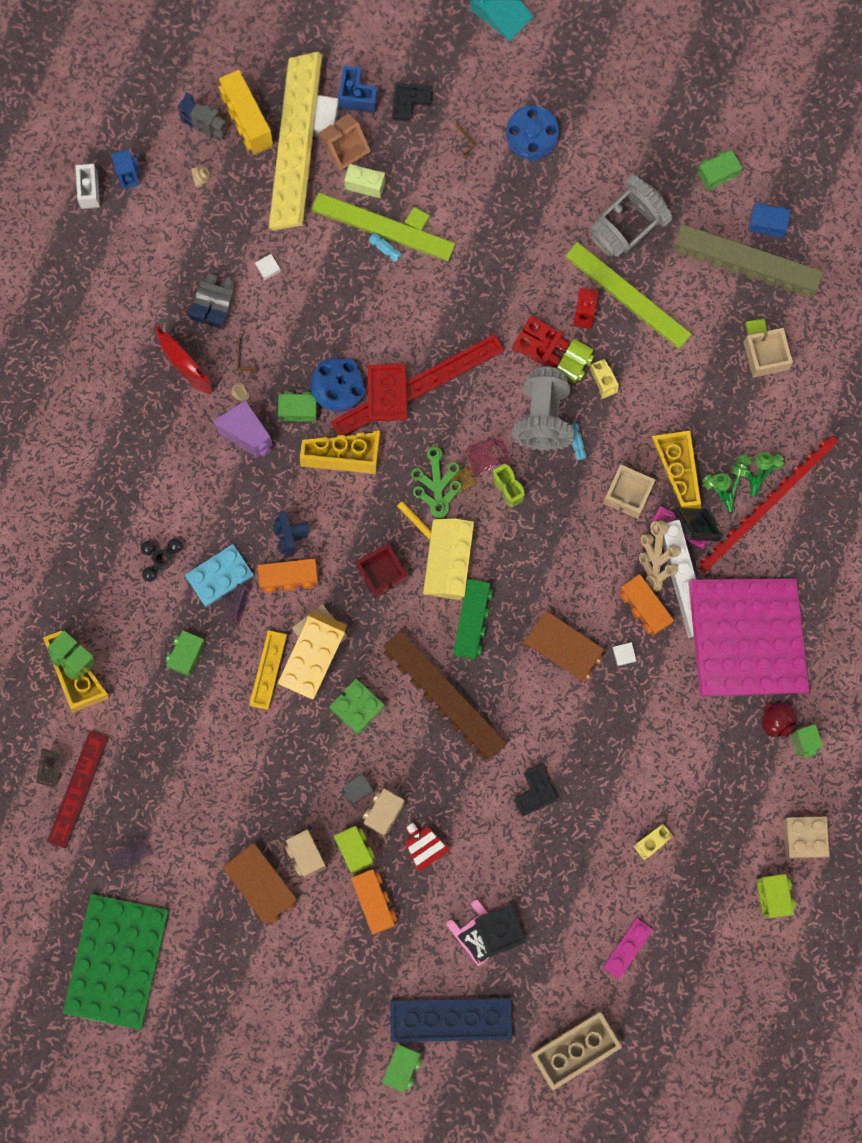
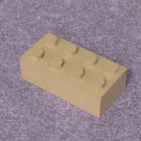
[530,1011,622,1091]

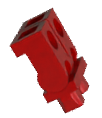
[512,315,570,368]

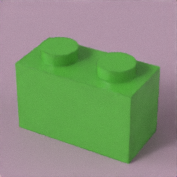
[697,150,742,190]
[278,392,317,422]
[166,630,206,677]
[790,724,824,759]
[382,1044,422,1092]

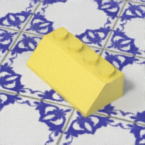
[423,519,474,600]

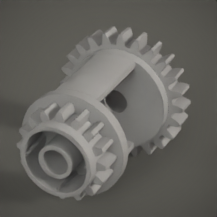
[590,175,673,257]
[512,367,574,451]

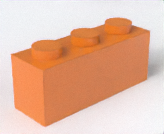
[258,559,318,593]
[619,574,674,637]
[351,869,397,935]

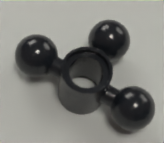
[140,538,183,582]

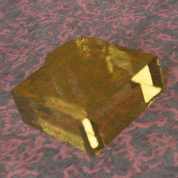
[452,468,476,494]

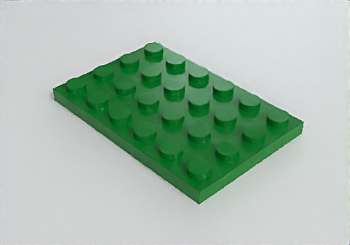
[62,894,169,1030]

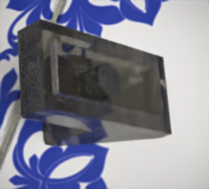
[36,748,65,788]

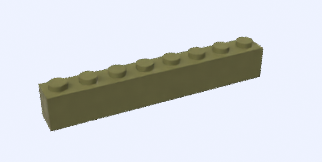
[673,224,823,298]

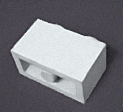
[313,95,339,138]
[76,164,100,209]

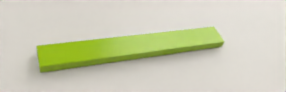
[312,193,455,262]
[565,242,692,349]

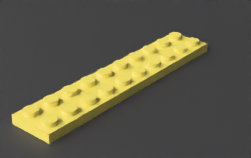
[269,52,322,230]

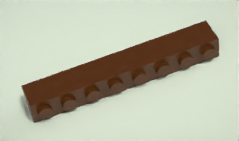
[383,630,507,761]

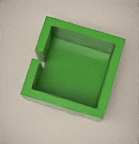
[48,631,95,681]
[329,679,385,736]

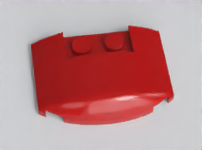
[155,325,213,394]

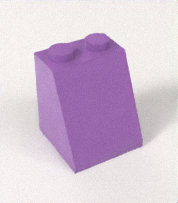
[213,401,273,457]

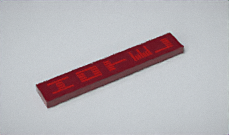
[47,731,108,849]

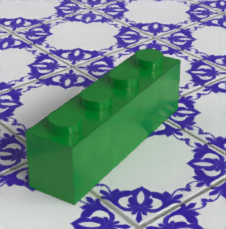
[452,579,493,661]

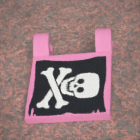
[446,899,489,966]

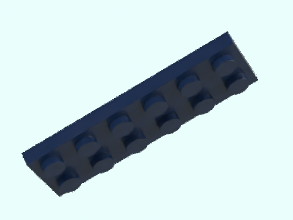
[390,998,512,1042]

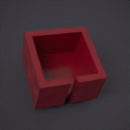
[355,543,408,599]

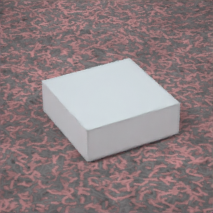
[255,254,280,280]
[612,642,636,666]

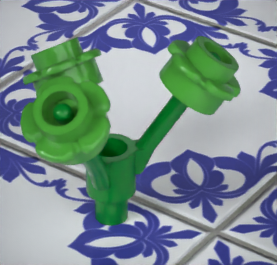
[735,452,785,496]
[702,463,750,512]

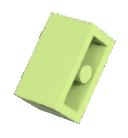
[344,164,385,198]

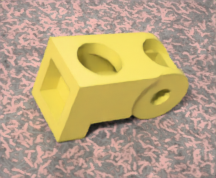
[590,359,619,399]
[633,824,673,860]

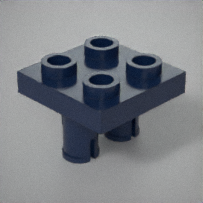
[273,511,310,558]

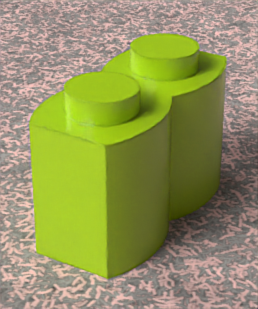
[557,339,594,384]
[493,464,524,508]

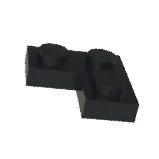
[392,83,431,121]
[514,765,558,817]

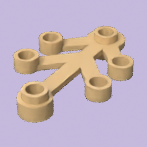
[639,520,680,592]

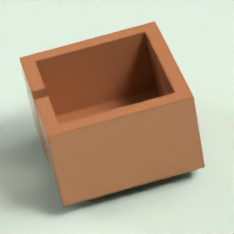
[318,114,371,171]

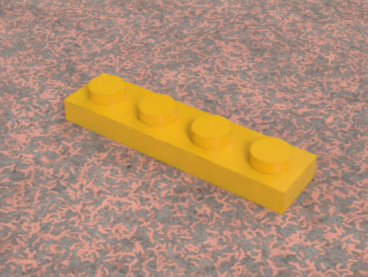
[249,630,287,710]

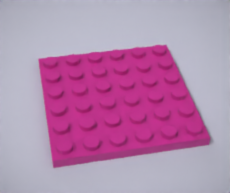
[688,579,809,697]

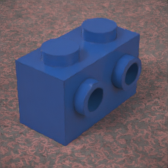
[112,150,141,189]
[748,203,791,238]

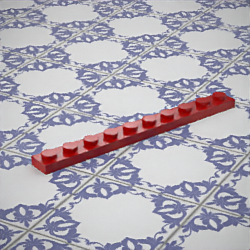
[330,334,504,436]
[699,436,838,574]

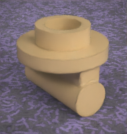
[191,165,210,188]

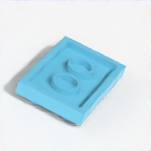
[185,544,254,607]

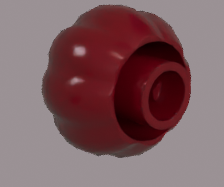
[761,702,797,738]

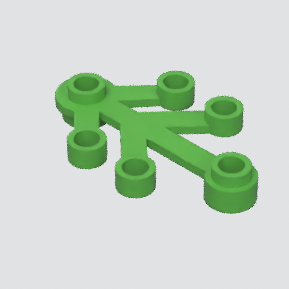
[411,446,462,518]

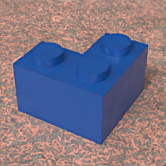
[338,65,378,113]

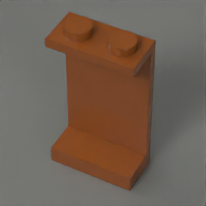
[524,611,604,684]
[222,843,298,926]

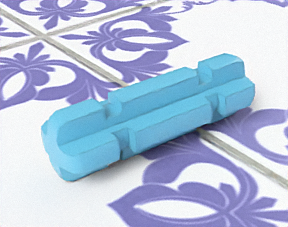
[369,233,402,262]
[571,424,587,460]

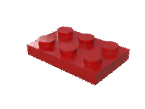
[368,364,407,422]

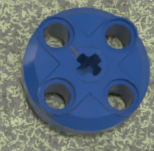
[506,106,559,161]
[310,357,365,412]

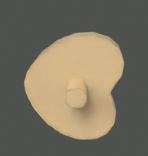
[232,382,250,401]

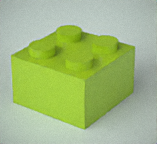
[334,826,375,875]
[756,874,796,919]

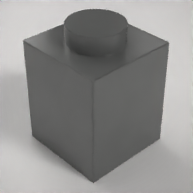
[342,774,373,805]

